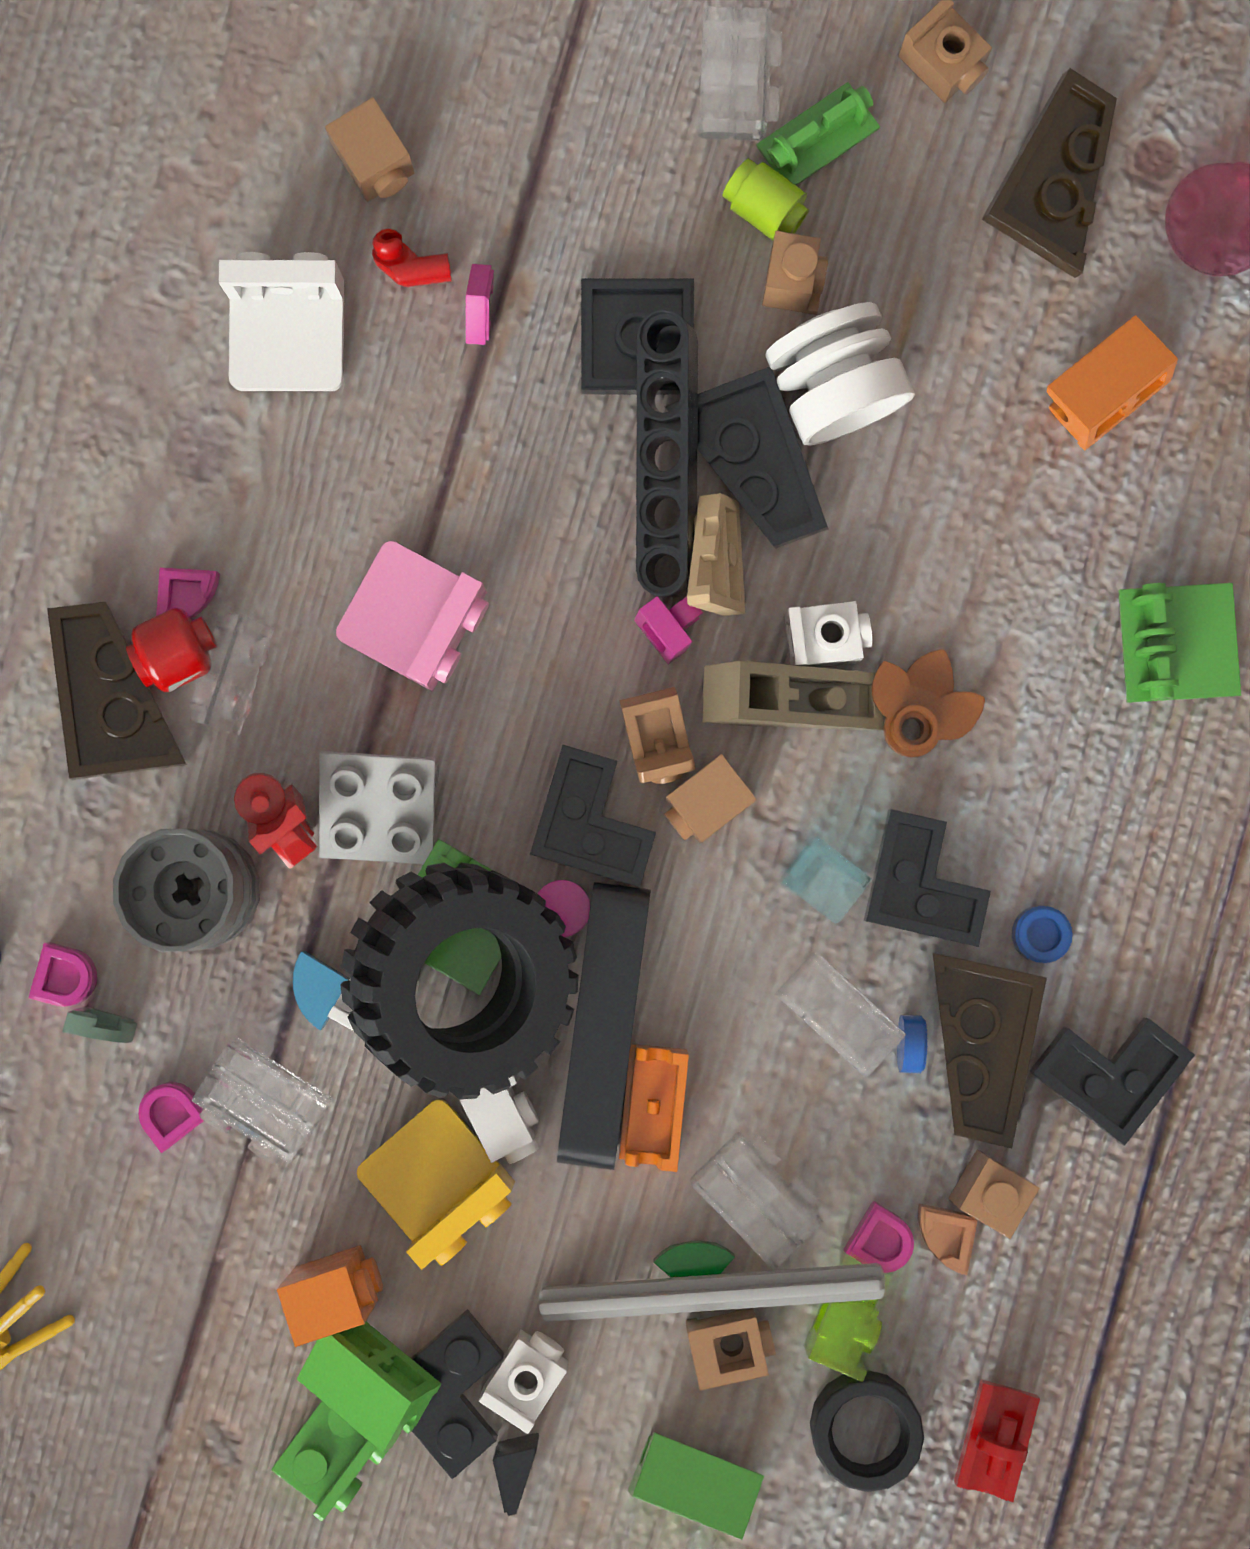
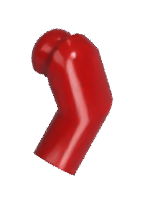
[372,229,452,287]

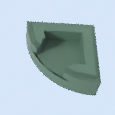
[62,1006,137,1043]

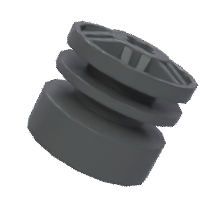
[113,829,260,952]

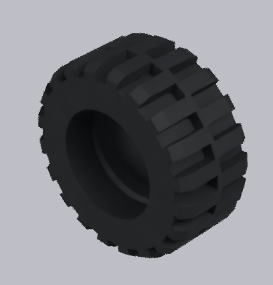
[340,862,579,1100]

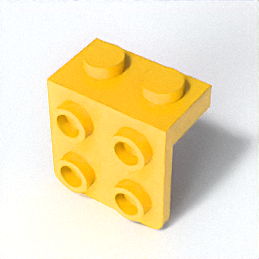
[357,1099,515,1270]

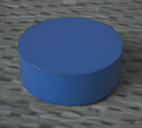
[1012,906,1073,963]
[897,1015,927,1074]

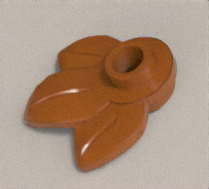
[872,649,985,757]

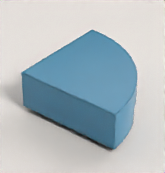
[293,951,350,1030]

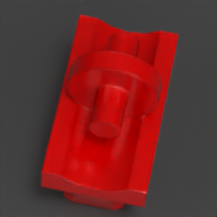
[234,773,318,868]
[954,1379,1040,1502]

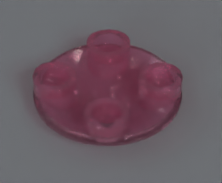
[1165,162,1250,277]

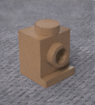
[898,0,992,103]
[762,231,828,315]
[686,1308,776,1391]

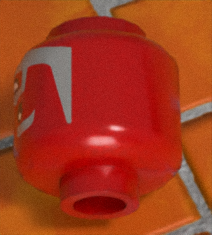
[126,608,217,692]

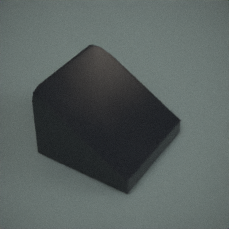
[493,1433,539,1516]

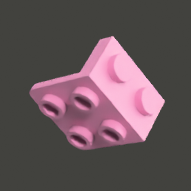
[336,541,489,692]

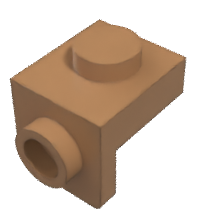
[619,687,696,784]

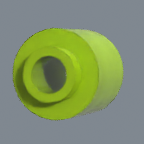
[722,158,809,240]

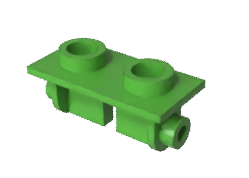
[756,82,880,186]

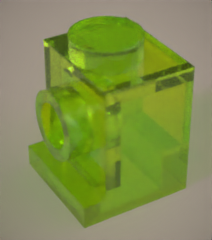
[803,1299,882,1382]

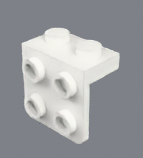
[219,252,344,391]

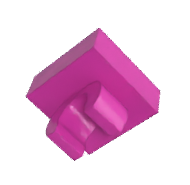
[634,596,703,665]

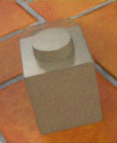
[702,660,884,731]

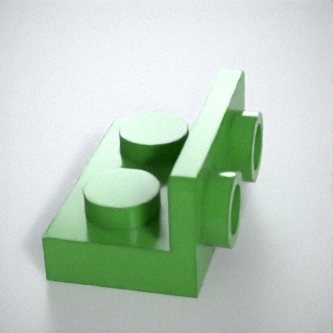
[271,1401,389,1522]

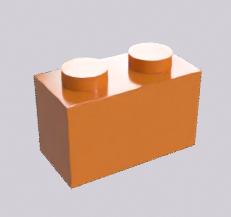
[277,1245,383,1347]

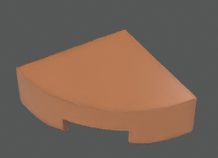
[918,1204,978,1275]

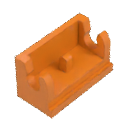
[1047,315,1178,451]
[619,1044,689,1172]

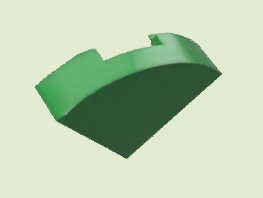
[653,1241,735,1278]

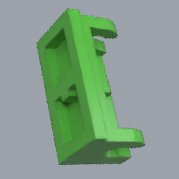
[297,1321,441,1453]
[628,1432,764,1540]

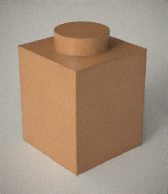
[324,97,415,202]
[664,754,757,843]
[949,1149,1040,1239]

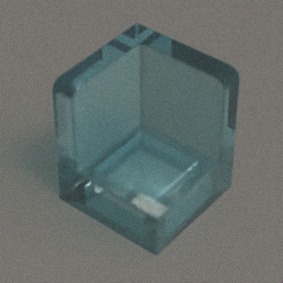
[778,836,873,923]

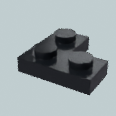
[530,745,656,887]
[864,809,991,947]
[1029,1017,1195,1146]
[411,1309,504,1479]

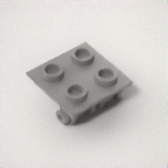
[319,751,439,864]

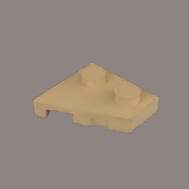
[687,493,745,616]

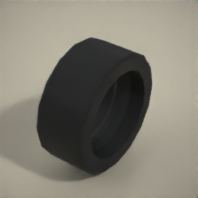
[809,1369,924,1492]

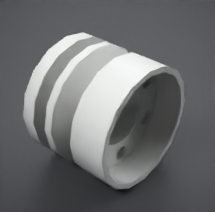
[766,302,915,446]

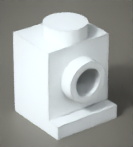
[784,601,872,668]
[460,1074,539,1164]
[479,1329,568,1434]

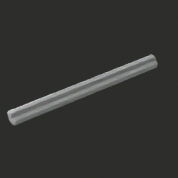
[539,1263,885,1322]

